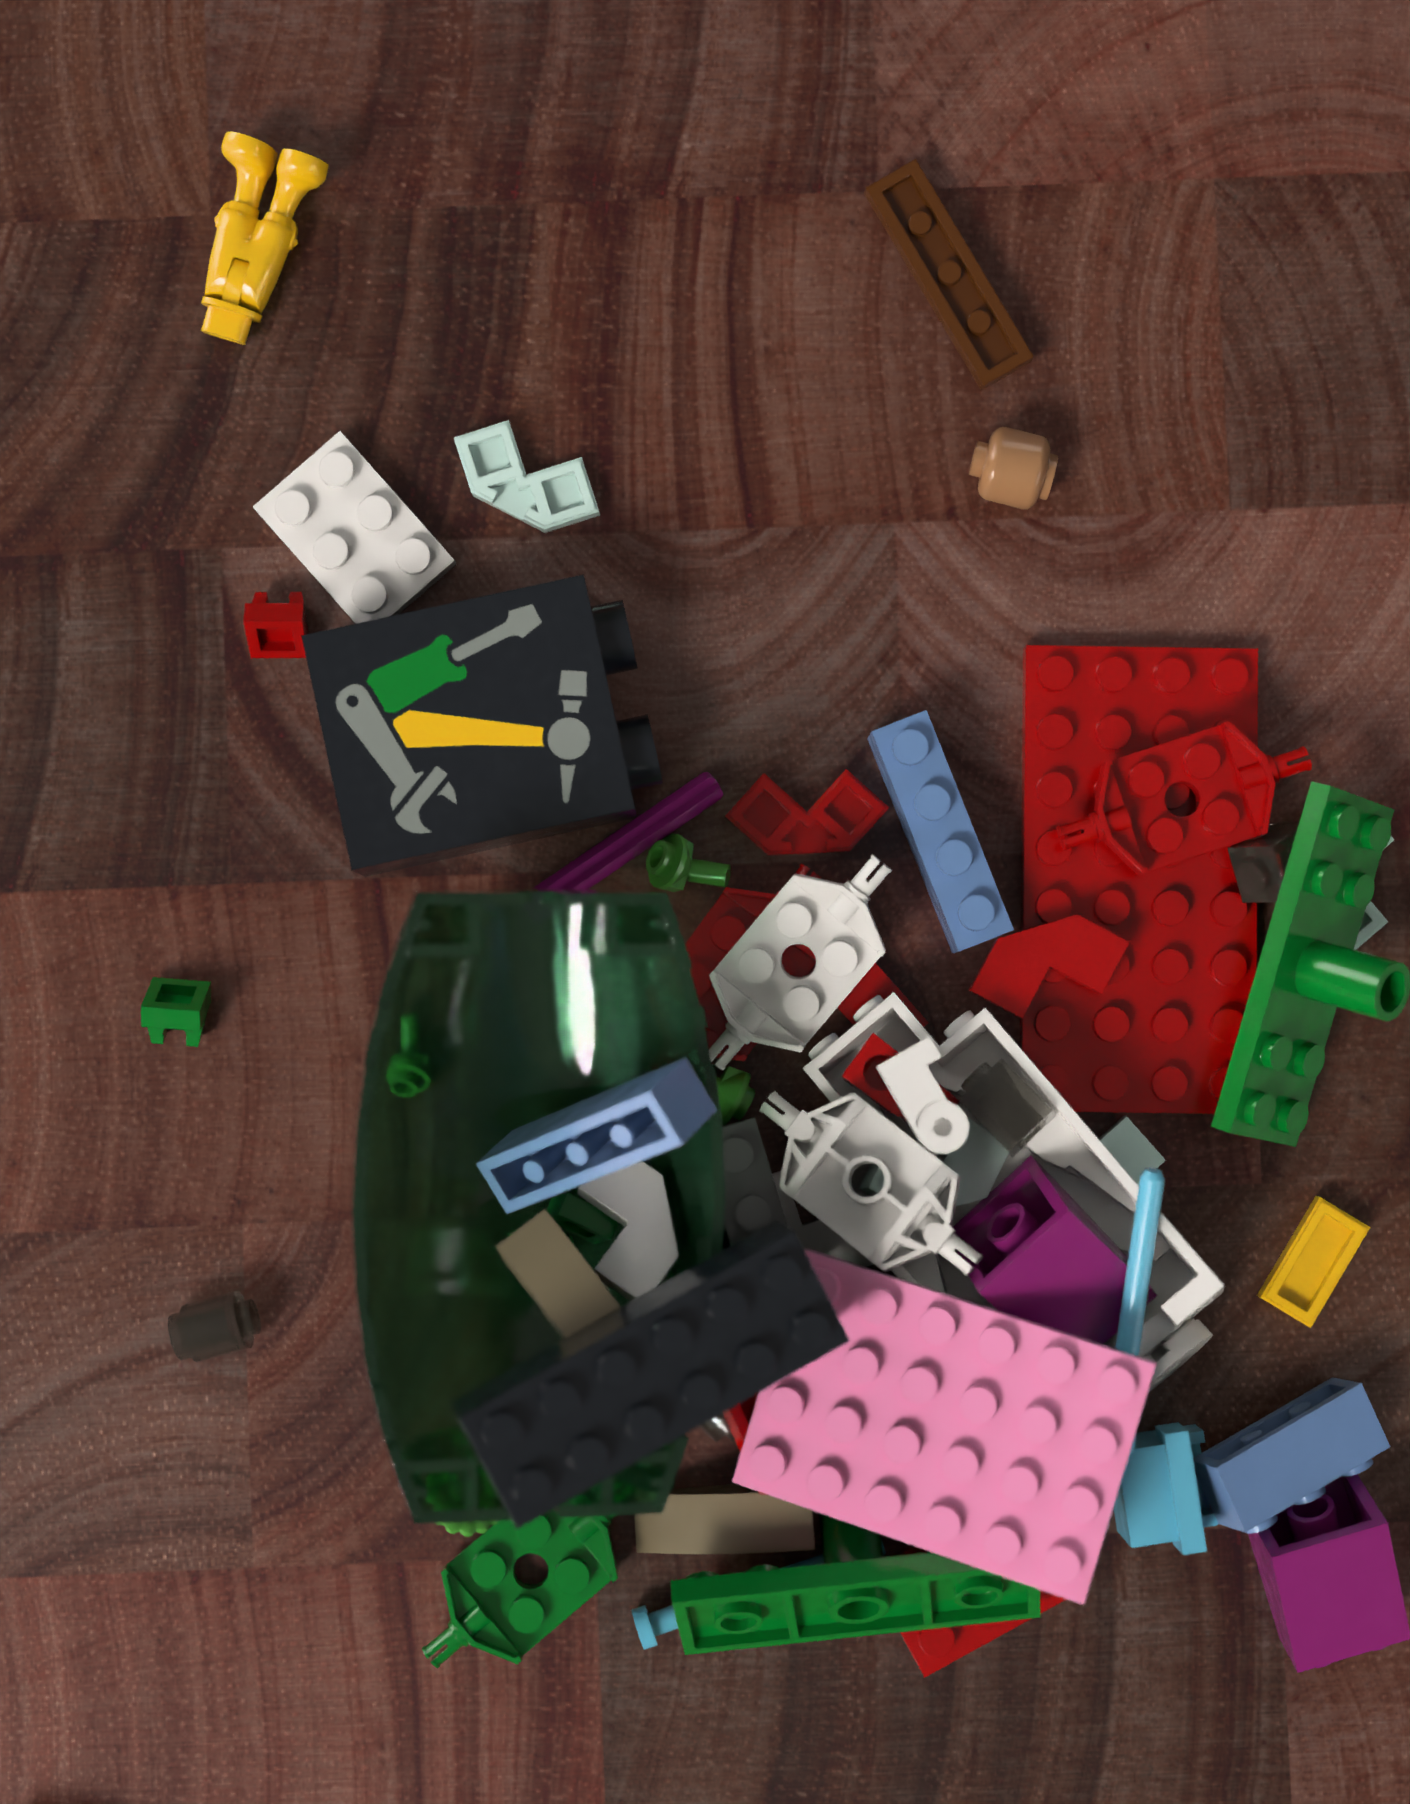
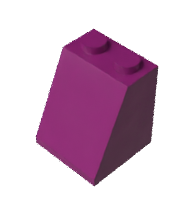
[952,1155,1158,1345]
[1248,1474,1410,1673]

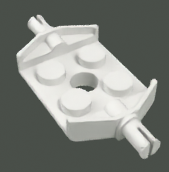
[704,854,892,1070]
[759,1091,983,1276]

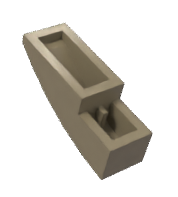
[496,1209,621,1339]
[633,1484,815,1554]

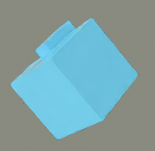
[1114,1422,1218,1555]

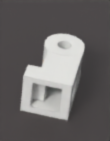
[876,1036,969,1154]

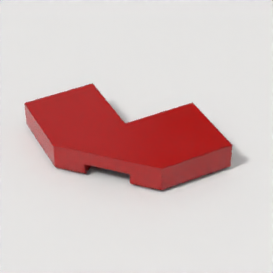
[725,769,889,856]
[968,914,1130,1019]

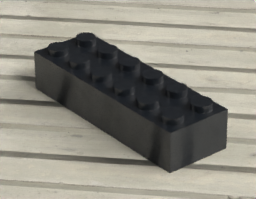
[449,1221,850,1529]

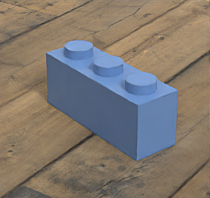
[1193,1377,1390,1534]

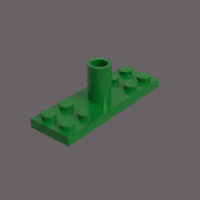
[1211,781,1410,1147]
[671,1513,1041,1655]

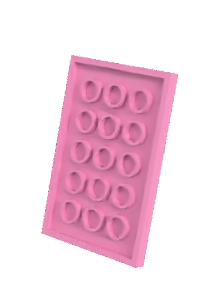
[732,1248,1157,1605]

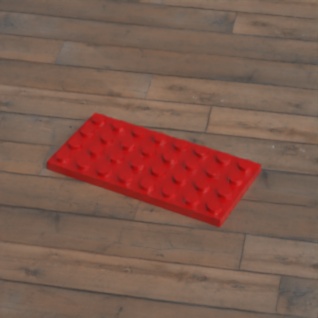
[1020,645,1258,1114]

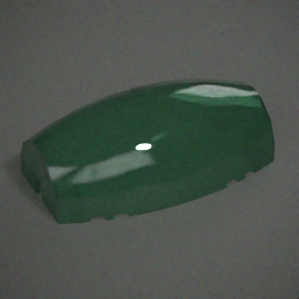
[350,889,725,1524]

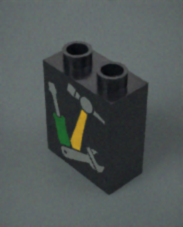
[302,574,663,877]

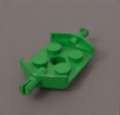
[422,1478,638,1668]

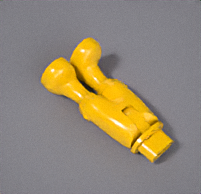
[201,131,329,345]

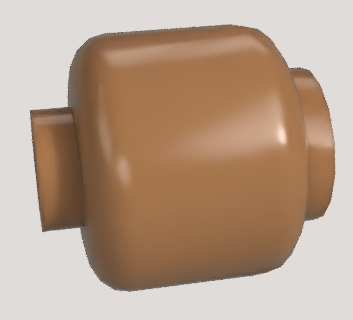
[969,427,1058,509]

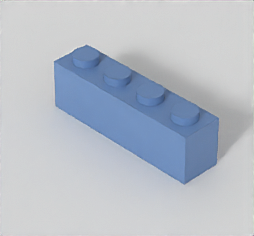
[867,710,1014,954]
[476,1057,717,1214]

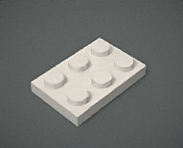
[253,431,456,624]

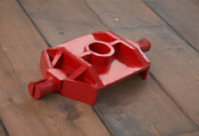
[1056,721,1312,875]
[649,863,821,1072]

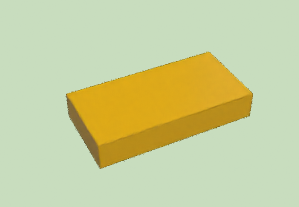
[1257,1196,1370,1328]

